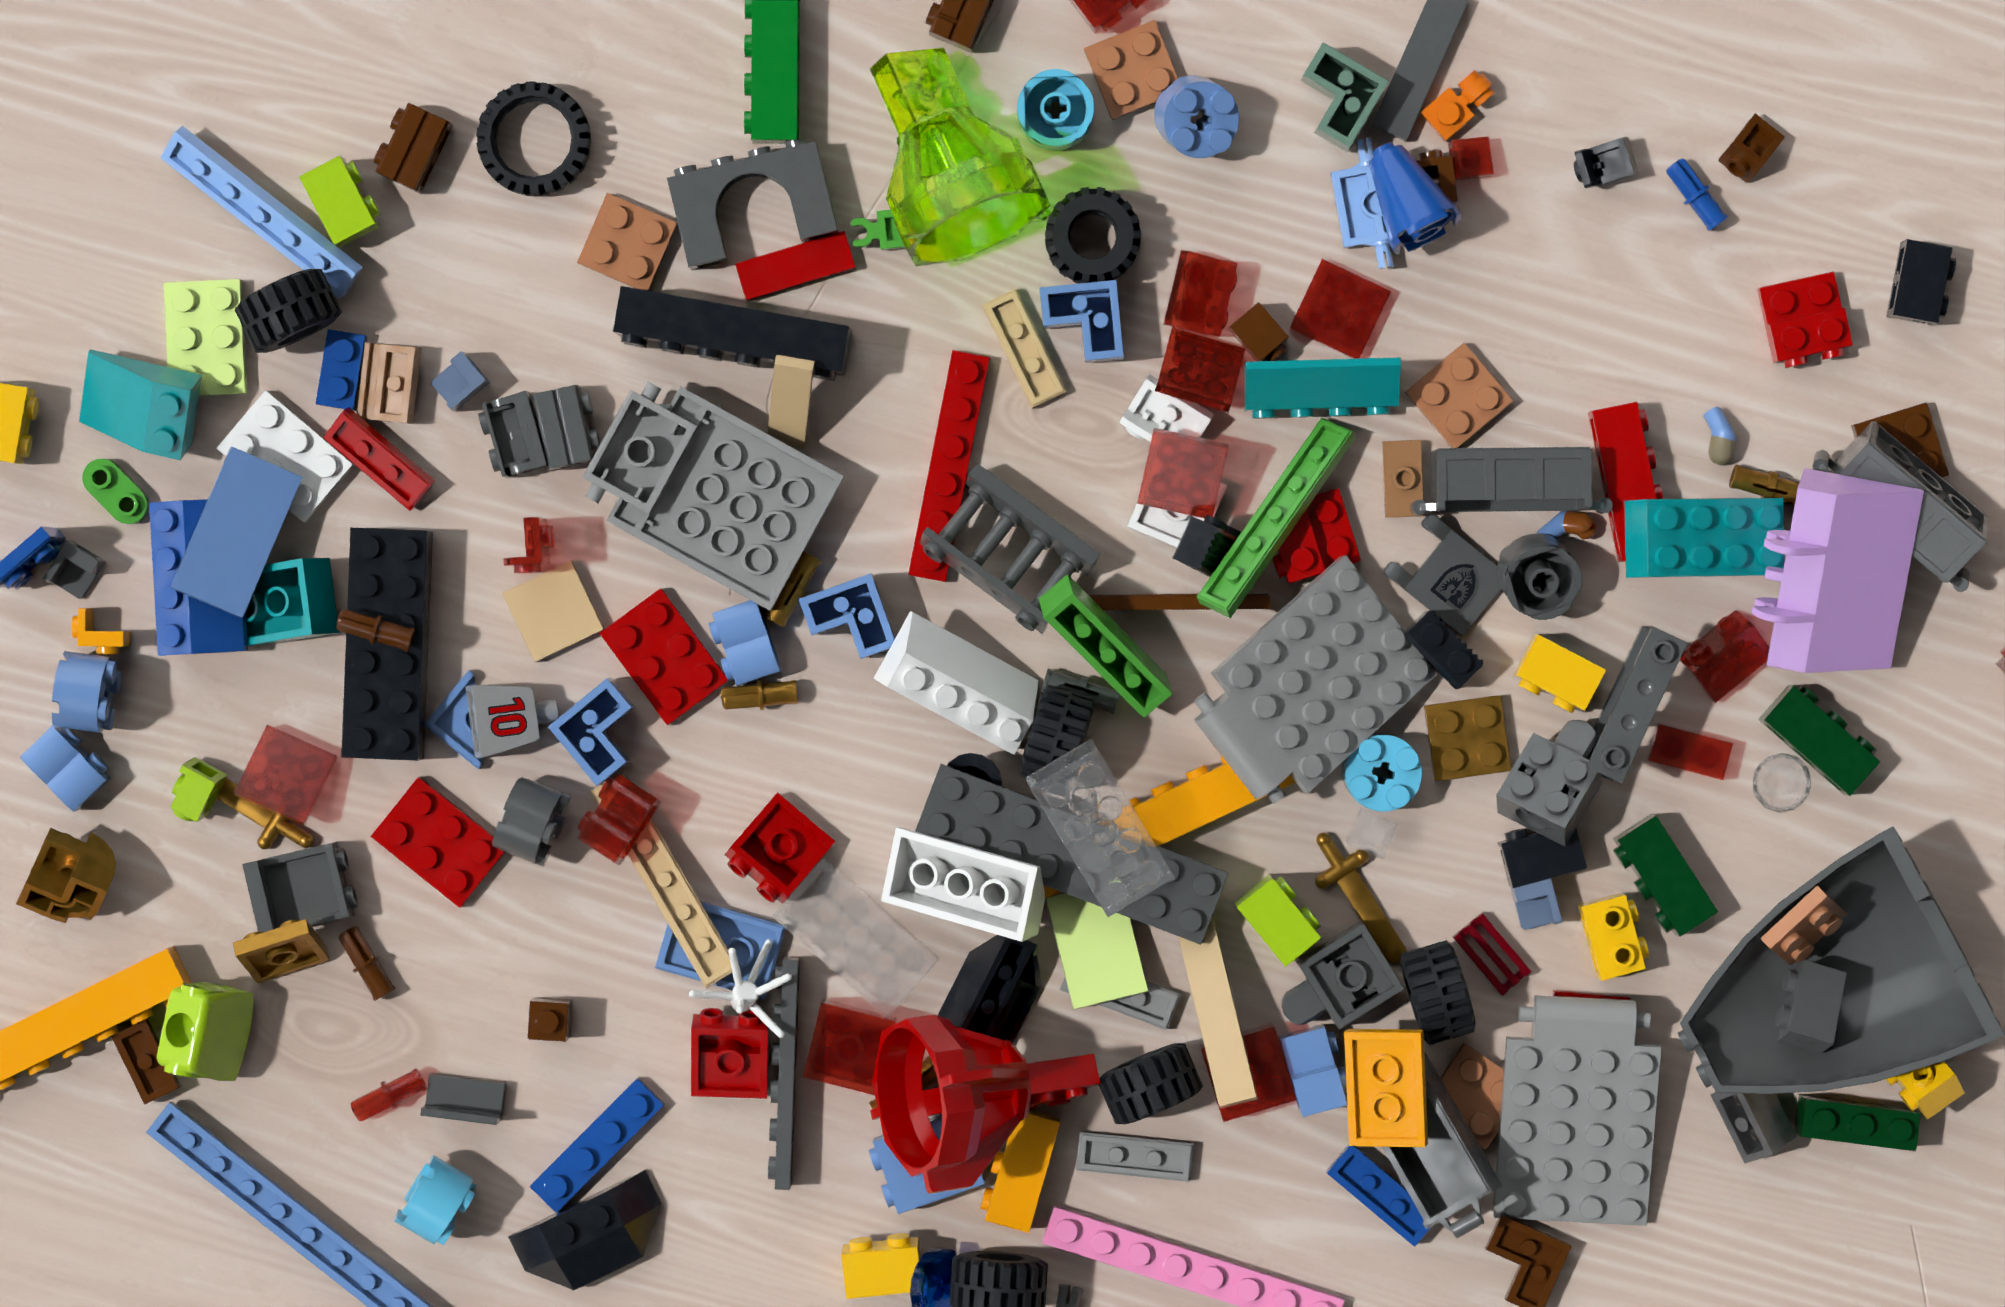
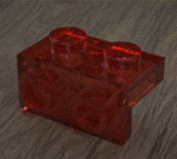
[1163,250,1238,337]
[504,517,555,574]
[1680,610,1770,703]

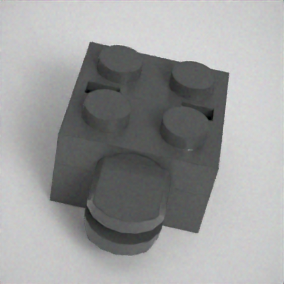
[1496,720,1602,846]
[1281,921,1404,1029]

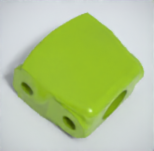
[157,982,253,1081]

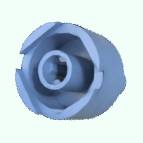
[1154,75,1239,158]
[52,651,122,733]

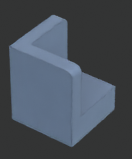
[431,351,490,412]
[1510,878,1562,930]

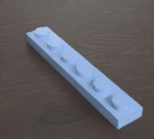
[161,126,363,299]

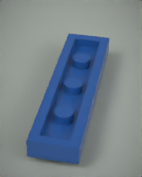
[529,1077,665,1213]

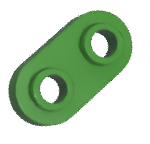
[82,459,150,524]

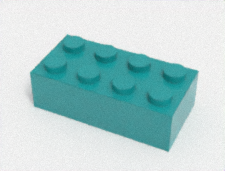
[1625,498,1784,578]

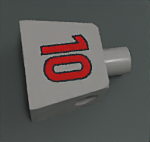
[465,685,558,758]

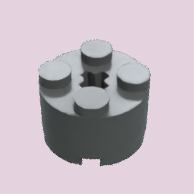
[1497,534,1582,620]
[492,777,571,867]

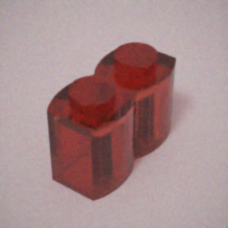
[577,774,661,866]

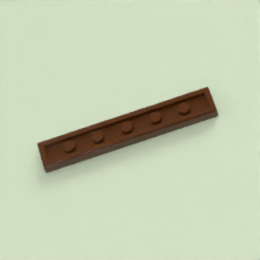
[1089,594,1270,610]

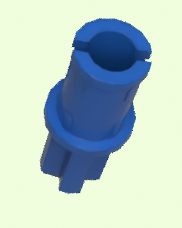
[1666,158,1728,231]

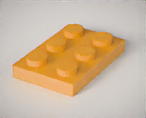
[1344,1029,1428,1147]

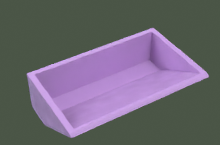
[1752,468,1924,673]

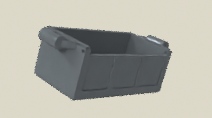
[1812,421,1989,592]
[1410,447,1613,516]
[1382,1052,1503,1238]

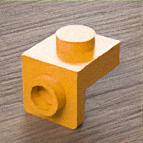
[72,608,131,654]

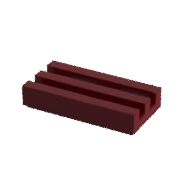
[1452,913,1532,996]

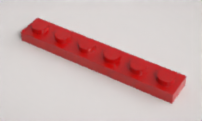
[908,350,990,582]

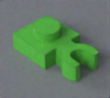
[850,207,919,250]

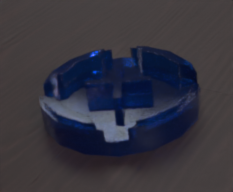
[910,1247,956,1307]

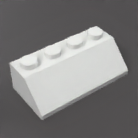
[874,611,1039,755]
[881,827,1045,942]

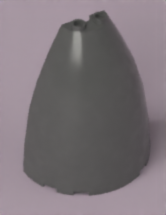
[1678,826,2005,1094]

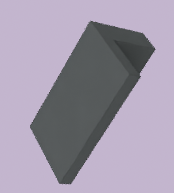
[420,1073,506,1125]

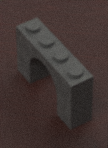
[667,137,839,270]

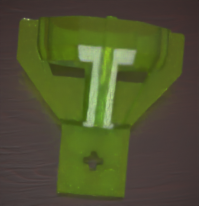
[870,48,1051,266]

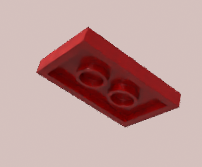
[599,588,728,725]
[370,777,505,908]

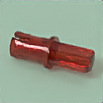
[351,1068,427,1121]

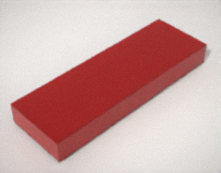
[735,231,856,301]
[323,407,435,511]

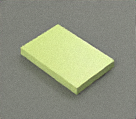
[1046,893,1148,1010]

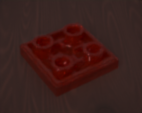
[1289,259,1391,359]
[1155,327,1245,413]
[1137,428,1229,518]
[234,725,337,826]

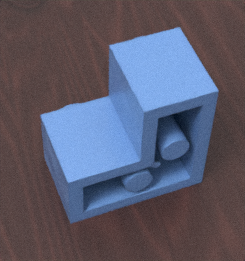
[1040,280,1124,363]
[799,573,895,659]
[548,678,635,786]
[1279,1024,1347,1117]

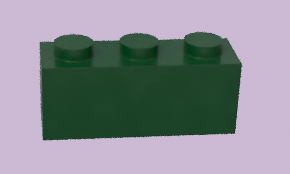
[1758,685,1880,796]
[1613,814,1718,937]
[1794,1094,1921,1152]

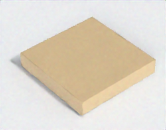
[502,561,604,662]

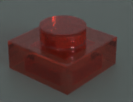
[1448,136,1494,181]

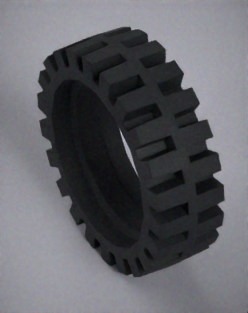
[476,81,591,197]

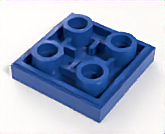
[0,526,66,590]

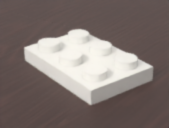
[217,390,354,523]

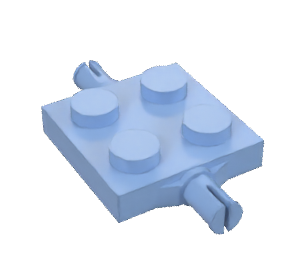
[1330,138,1394,269]

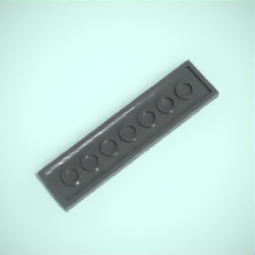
[915,763,1228,945]

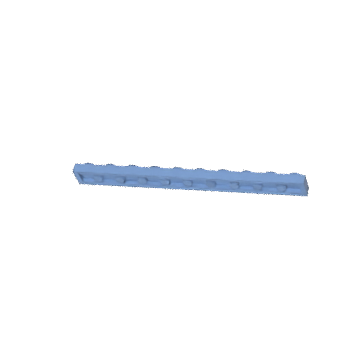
[146,1101,434,1307]

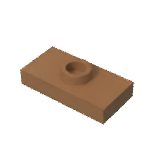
[1382,440,1424,518]

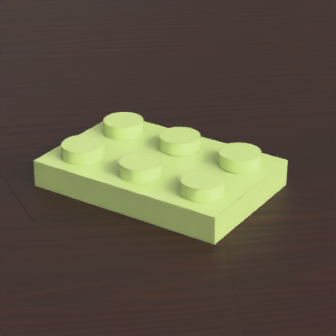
[163,279,248,396]

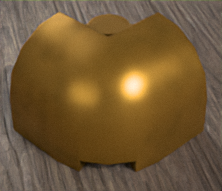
[16,828,116,923]

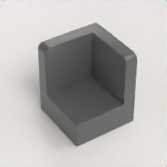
[43,541,106,599]

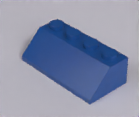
[149,499,248,656]

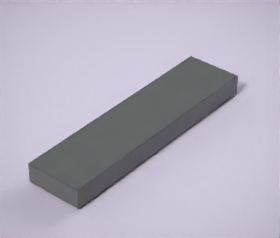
[1371,0,1469,142]

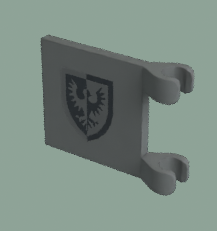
[1383,514,1501,636]

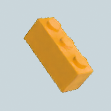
[980,1110,1060,1233]

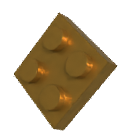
[1424,695,1511,781]
[233,919,330,983]

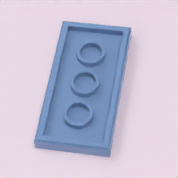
[170,446,303,618]

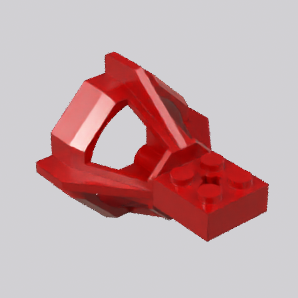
[870,1014,1101,1194]

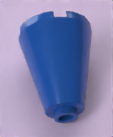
[1369,142,1462,254]

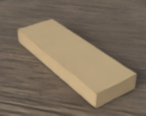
[982,289,1066,408]
[767,355,815,449]

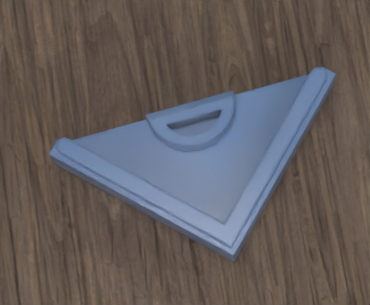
[424,670,483,769]

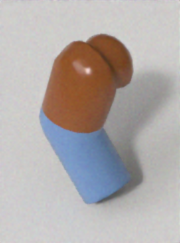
[1537,511,1596,540]

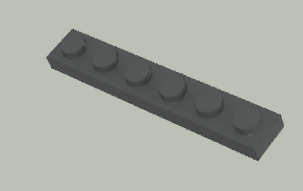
[768,957,800,1190]

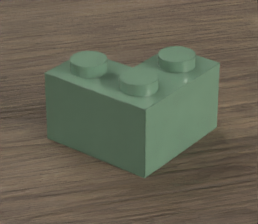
[1301,42,1389,152]

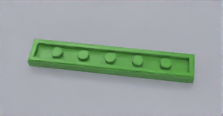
[1197,417,1355,618]

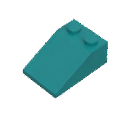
[79,349,202,461]
[246,558,339,647]

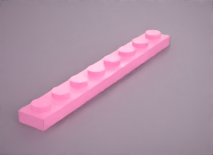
[1042,1205,1345,1307]

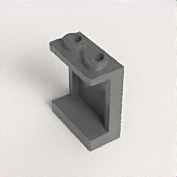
[242,842,358,932]

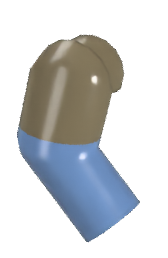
[1704,407,1737,466]

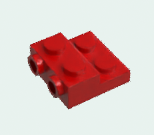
[1757,271,1853,368]
[1273,488,1361,584]
[725,792,836,904]
[691,1008,770,1099]

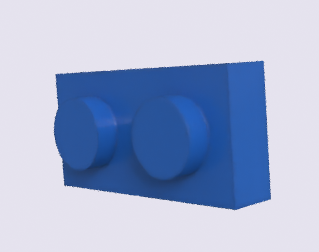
[315,329,367,411]

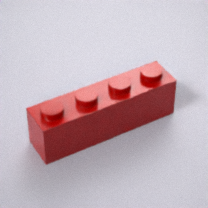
[1588,402,1663,562]

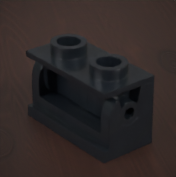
[1886,239,1956,326]
[1497,828,1587,888]

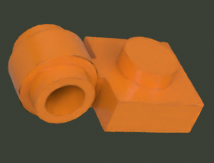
[1420,70,1495,142]

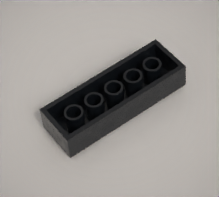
[613,286,852,381]
[341,527,433,761]

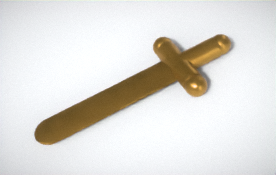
[182,760,314,850]
[1315,832,1407,963]

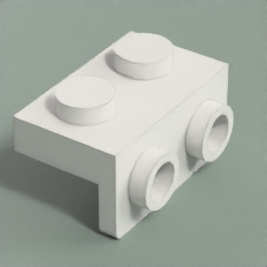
[1120,374,1214,462]

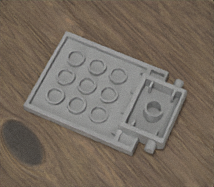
[583,382,845,611]
[1194,555,1437,804]
[1493,995,1662,1226]

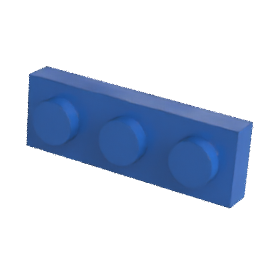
[1326,1144,1431,1247]

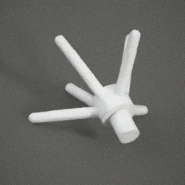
[689,939,792,1038]

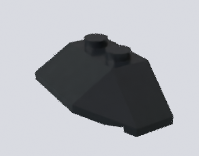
[938,935,1041,1043]
[508,1169,662,1290]

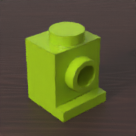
[170,757,228,822]

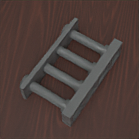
[920,463,1100,634]
[1586,626,1688,783]

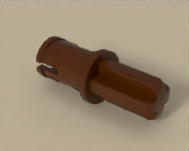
[337,609,415,652]
[339,926,396,1001]

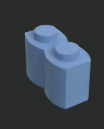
[709,600,782,686]
[20,725,111,812]

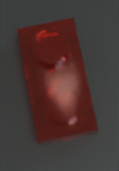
[1647,723,1733,780]

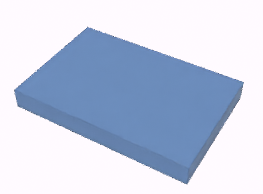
[655,901,786,1000]

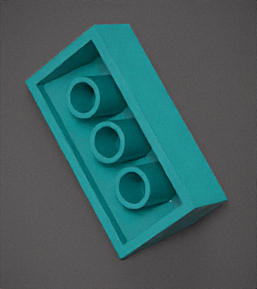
[1242,357,1401,419]

